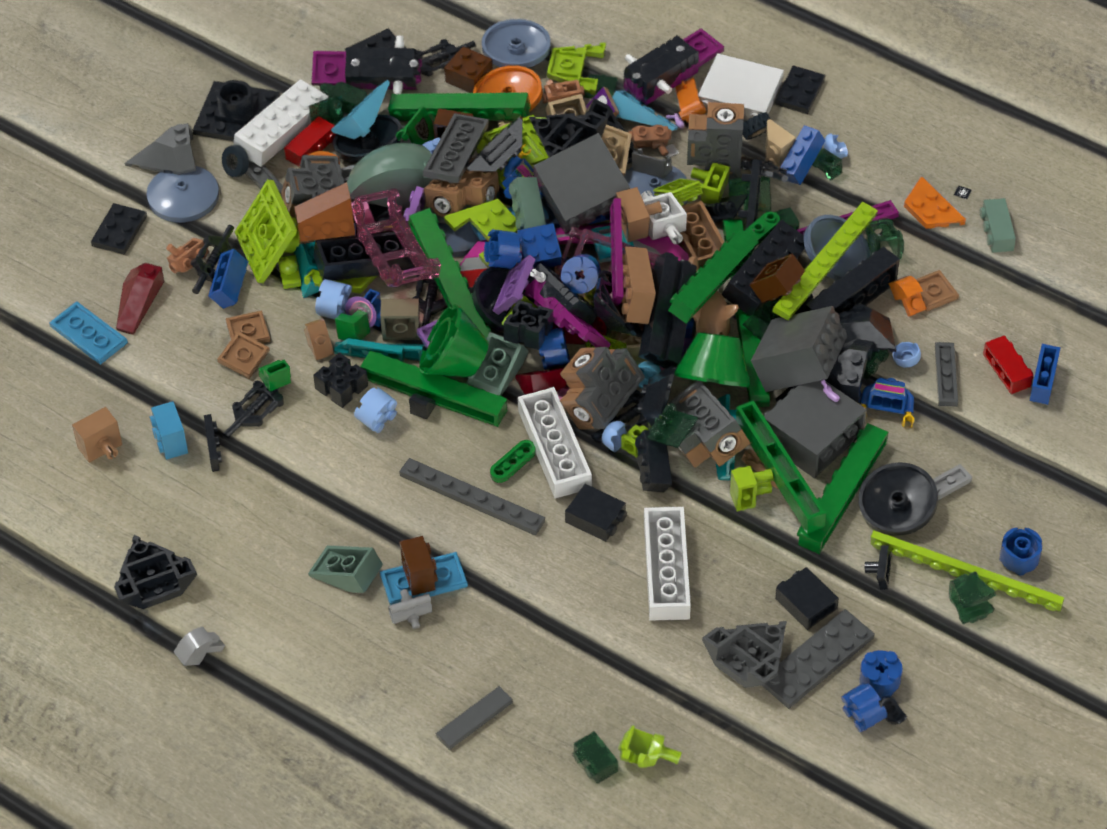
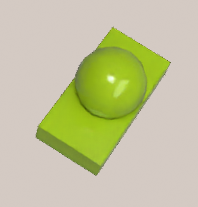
[278,255,302,289]

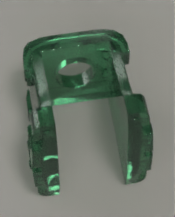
[865,218,904,259]
[949,571,996,624]

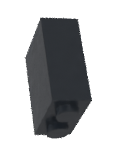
[565,484,627,542]
[775,567,839,630]

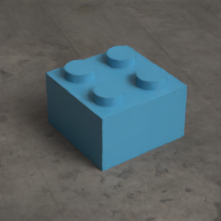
[149,401,188,460]

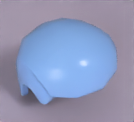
[823,133,848,160]
[892,342,921,368]
[602,421,627,452]

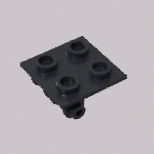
[705,194,749,222]

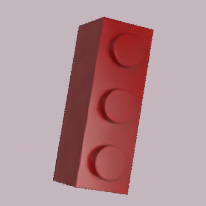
[284,116,336,167]
[983,335,1034,394]

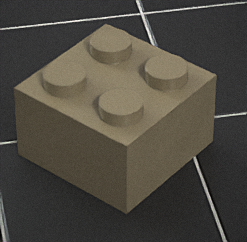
[380,298,421,340]

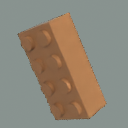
[676,200,724,268]
[621,246,656,324]

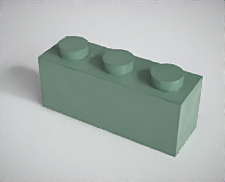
[509,177,546,230]
[980,198,1016,253]

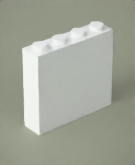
[699,53,784,120]

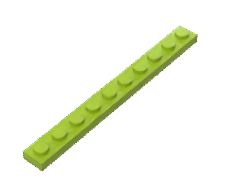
[772,201,878,321]
[871,530,1065,611]

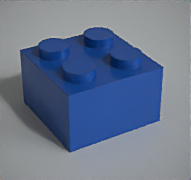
[517,223,562,268]

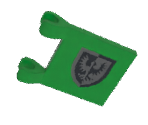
[396,106,434,145]

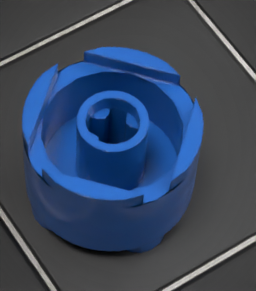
[484,229,522,269]
[561,254,601,294]
[539,328,570,370]
[999,527,1042,576]
[859,650,903,699]
[841,682,887,732]

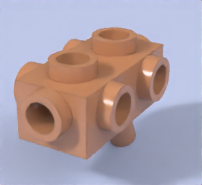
[542,80,585,104]
[628,125,671,156]
[166,238,209,274]

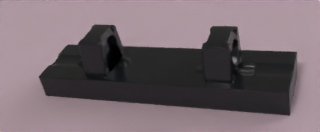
[738,159,763,229]

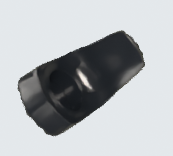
[879,695,908,725]

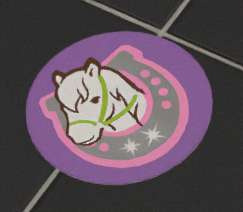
[345,296,376,328]

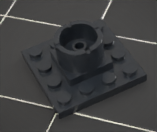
[192,80,281,142]

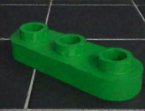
[744,212,780,245]
[490,440,536,483]

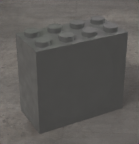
[533,133,630,233]
[751,306,847,392]
[763,380,867,479]

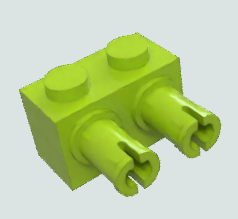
[690,162,730,204]
[730,466,773,511]

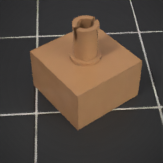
[616,187,662,243]
[72,407,122,463]

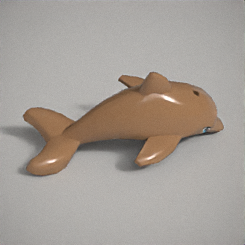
[688,256,739,336]

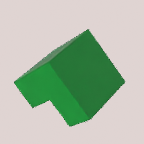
[335,310,370,340]
[258,359,291,391]

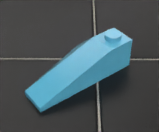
[331,80,390,139]
[612,90,679,131]

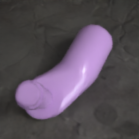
[666,113,685,129]
[821,380,840,402]

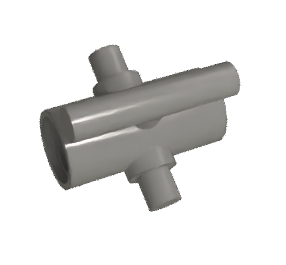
[388,589,432,629]

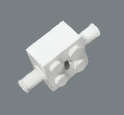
[641,191,687,244]

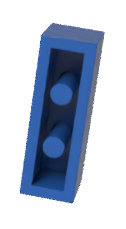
[780,125,826,185]
[208,249,249,309]
[1029,344,1061,405]

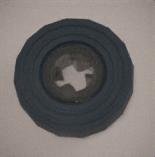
[221,145,249,177]

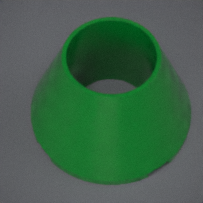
[419,304,489,377]
[674,332,750,387]

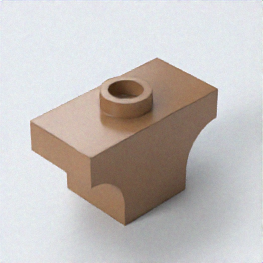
[304,318,334,360]

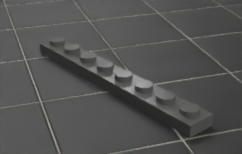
[399,458,545,536]

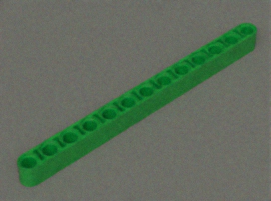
[723,219,770,407]

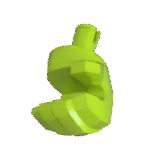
[618,725,682,768]

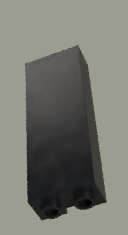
[638,252,697,369]

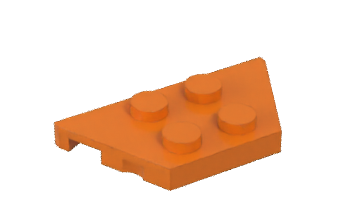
[904,177,966,229]

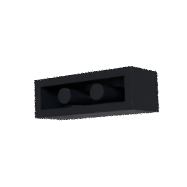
[635,430,672,493]

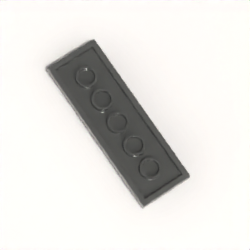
[423,113,489,183]
[763,609,875,709]

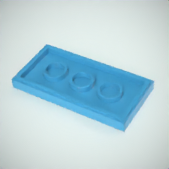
[49,301,128,365]
[380,552,468,605]

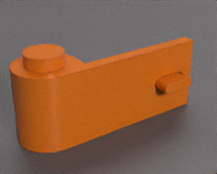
[675,78,707,123]

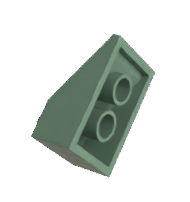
[466,332,529,395]
[308,545,383,593]

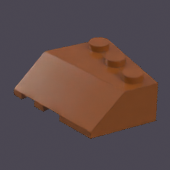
[294,182,355,244]

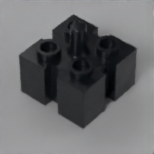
[504,300,553,350]
[313,352,368,408]

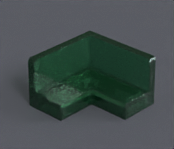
[728,176,771,213]

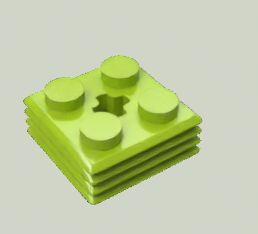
[653,178,703,206]

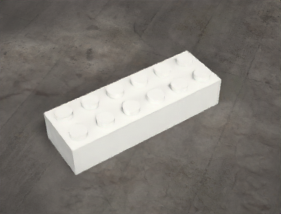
[233,79,328,167]
[518,387,592,499]
[644,507,691,621]

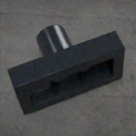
[864,545,892,590]

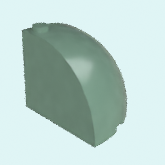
[347,143,433,211]

